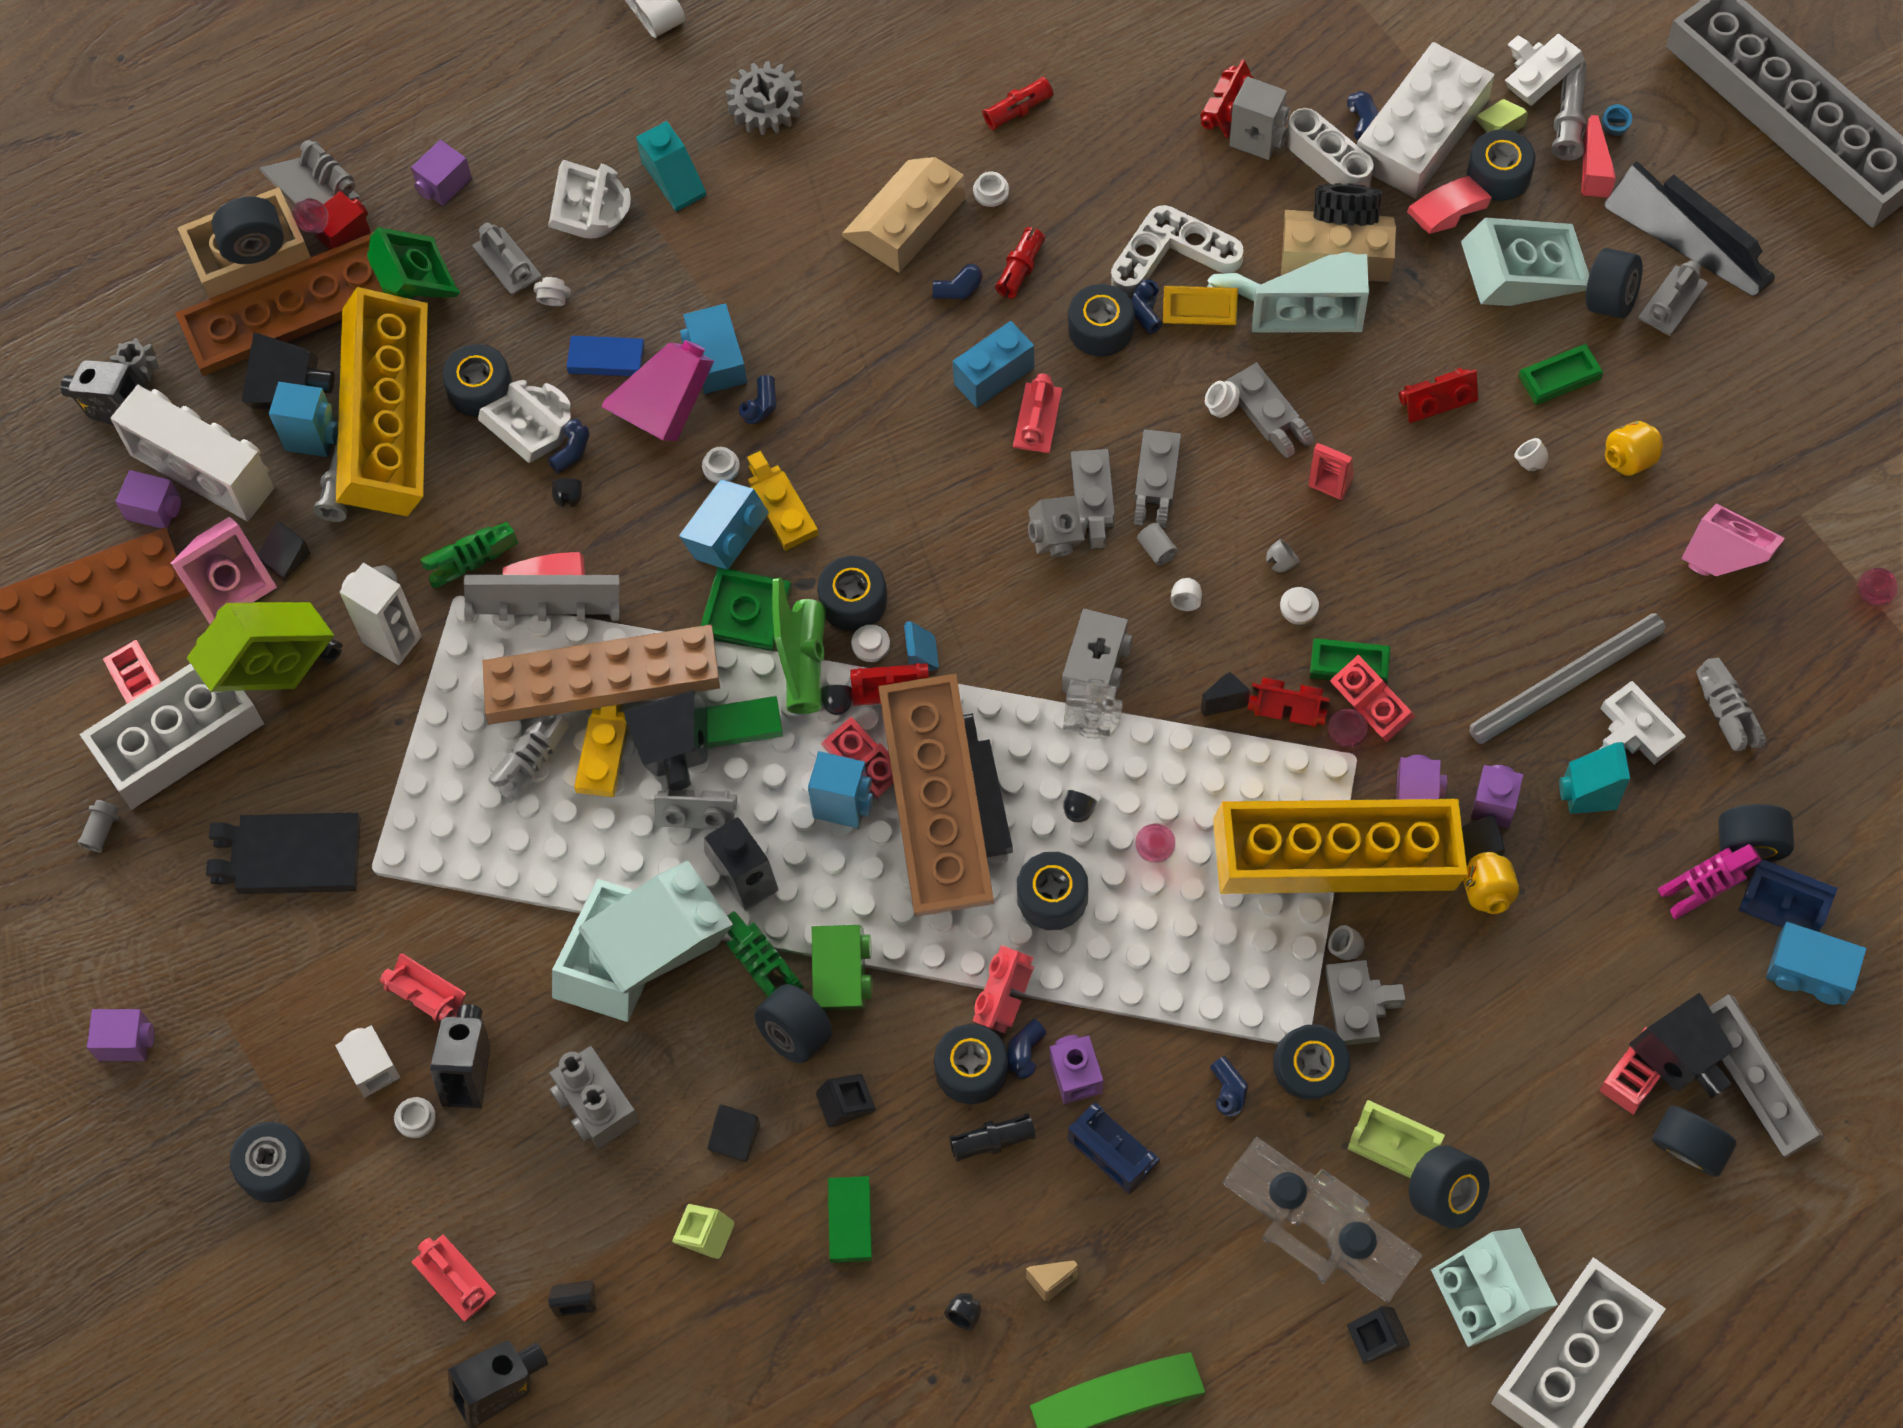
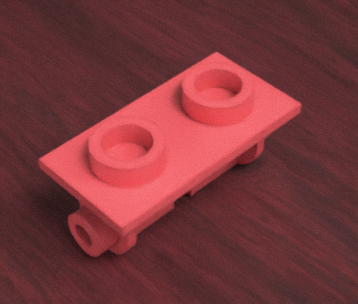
[1013,373,1062,453]
[973,945,1035,1033]
[380,953,466,1023]
[411,1234,497,1322]

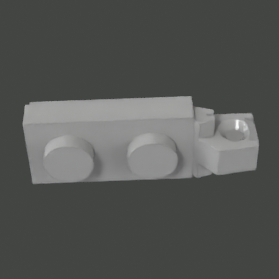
[1071,449,1114,549]

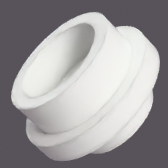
[973,172,1009,207]
[534,277,571,306]
[1205,381,1240,418]
[702,447,740,483]
[1280,587,1319,625]
[851,625,890,662]
[394,1097,436,1138]

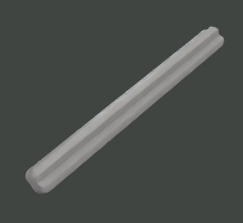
[1469,613,1666,744]

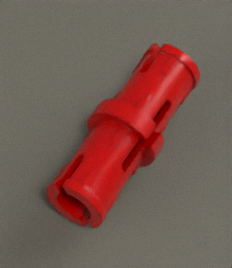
[982,76,1054,130]
[995,227,1046,299]

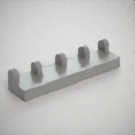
[464,575,619,621]
[1709,994,1824,1158]

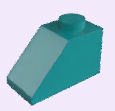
[636,121,707,212]
[1559,742,1630,814]

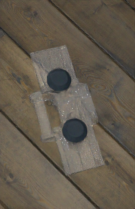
[1222,1136,1423,1303]

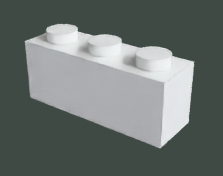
[340,563,422,666]

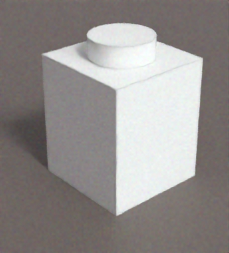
[335,1025,401,1098]

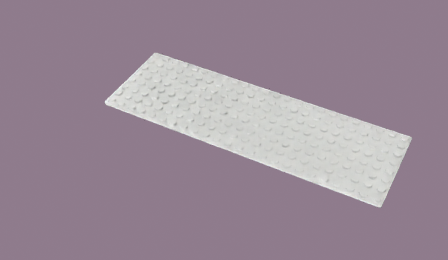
[372,596,1357,1045]

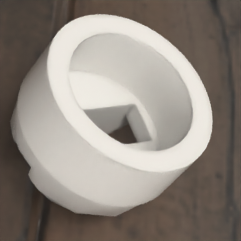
[1514,438,1548,471]
[1171,578,1202,611]

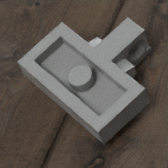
[1325,960,1405,1045]

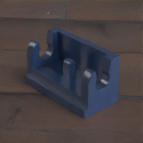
[1738,859,1838,932]
[1068,1102,1160,1194]

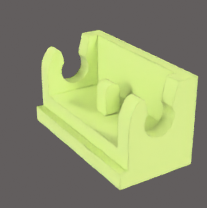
[1347,1100,1445,1178]

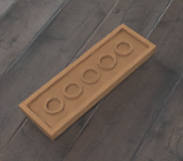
[482,624,720,725]
[878,673,994,917]

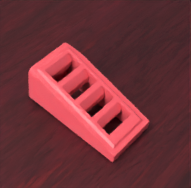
[1581,115,1616,198]
[1308,443,1354,500]
[103,640,161,704]
[1599,1027,1661,1115]

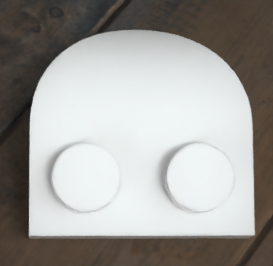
[548,160,631,239]
[478,380,571,463]

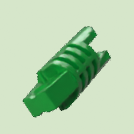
[420,522,519,588]
[726,911,805,997]

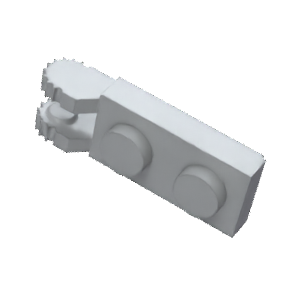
[1226,362,1314,458]
[1134,429,1181,528]

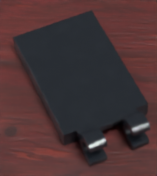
[963,713,1013,858]
[206,812,361,894]

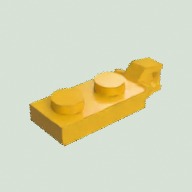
[747,451,819,551]
[574,704,629,798]

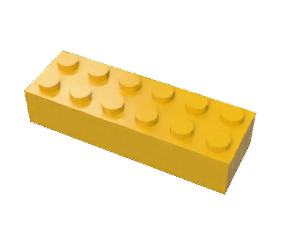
[335,287,428,517]
[1213,799,1468,894]

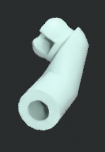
[1207,273,1261,301]

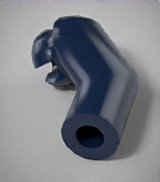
[1347,91,1379,140]
[933,263,983,299]
[1131,279,1163,334]
[739,375,777,424]
[547,419,590,474]
[1007,1019,1047,1079]
[1210,1056,1248,1117]

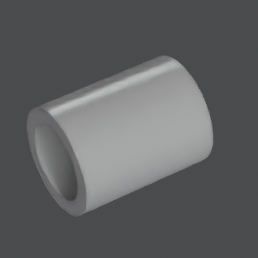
[1137,523,1178,566]

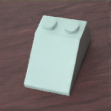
[1461,218,1589,306]
[1252,252,1369,333]
[578,860,733,994]
[552,879,645,1022]

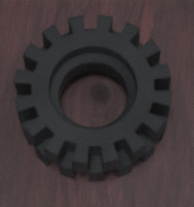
[1313,183,1382,226]

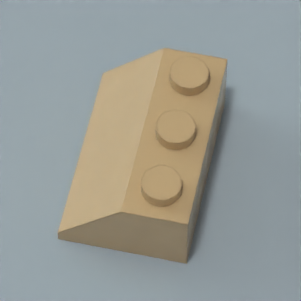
[842,157,965,273]
[1281,210,1396,282]

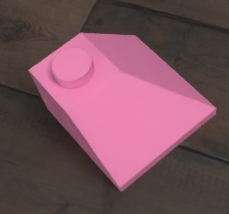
[1681,504,1785,576]
[171,517,277,624]

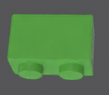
[811,925,873,1011]

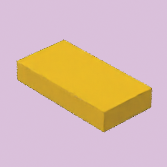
[1163,286,1238,325]

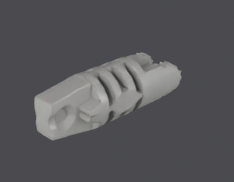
[1696,657,1766,751]
[488,714,570,803]

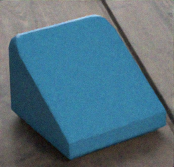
[904,621,939,671]

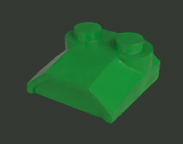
[367,227,460,300]

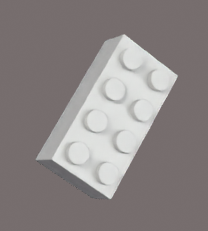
[1357,42,1495,199]
[110,385,274,522]
[79,664,264,810]
[1491,1257,1666,1428]

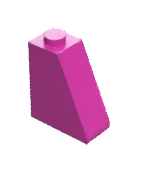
[601,340,714,441]

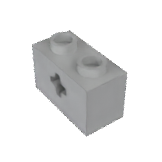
[1229,77,1290,160]
[1062,608,1133,703]

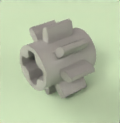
[110,338,160,383]

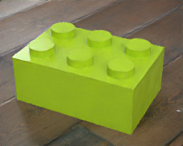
[187,602,334,692]

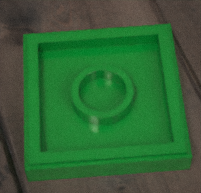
[700,567,792,651]

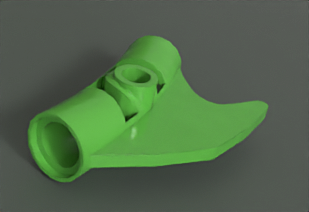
[772,578,827,714]

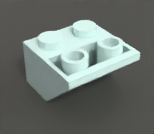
[1431,1228,1558,1347]

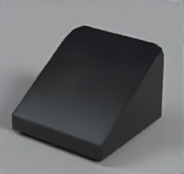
[258,521,311,580]
[1201,672,1250,716]
[1462,815,1505,865]
[816,1074,876,1128]
[707,1104,760,1162]
[548,1280,596,1317]
[1347,1306,1410,1364]

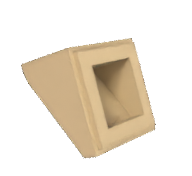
[1026,1260,1078,1302]

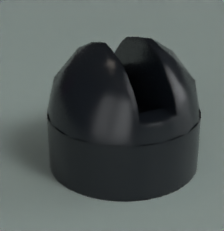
[552,478,582,508]
[821,685,853,715]
[1063,790,1097,823]
[944,1293,982,1330]

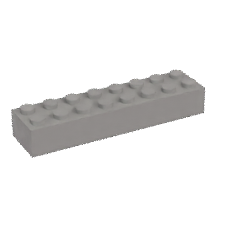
[1666,0,1903,228]

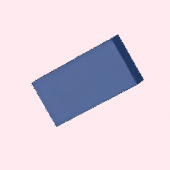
[567,336,645,376]

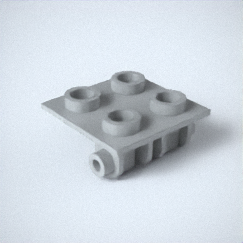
[259,140,360,213]

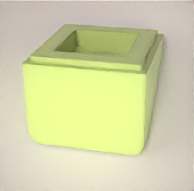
[1475,99,1528,132]
[672,1204,734,1259]

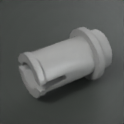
[77,800,119,853]

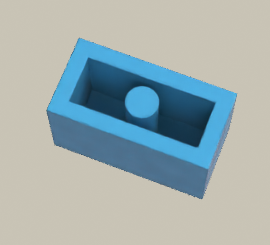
[680,303,747,394]
[953,321,1034,408]
[269,382,338,457]
[679,479,769,570]
[808,751,874,829]
[1765,922,1866,1005]

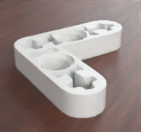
[1111,205,1244,296]

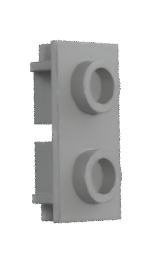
[472,222,542,296]
[1638,260,1708,336]
[654,787,738,829]

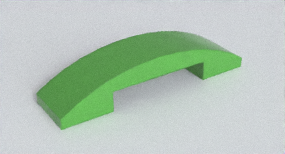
[1030,1352,1205,1428]

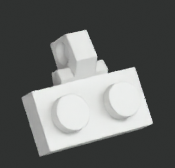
[1505,34,1585,106]
[1599,681,1686,764]

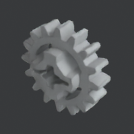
[726,61,804,135]

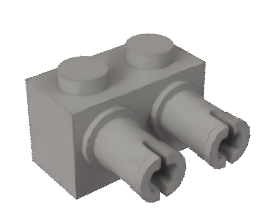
[549,1046,639,1149]

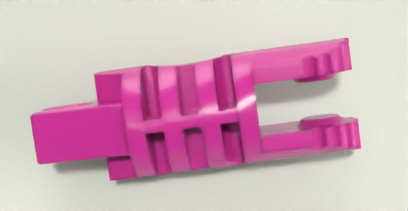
[1657,844,1762,920]

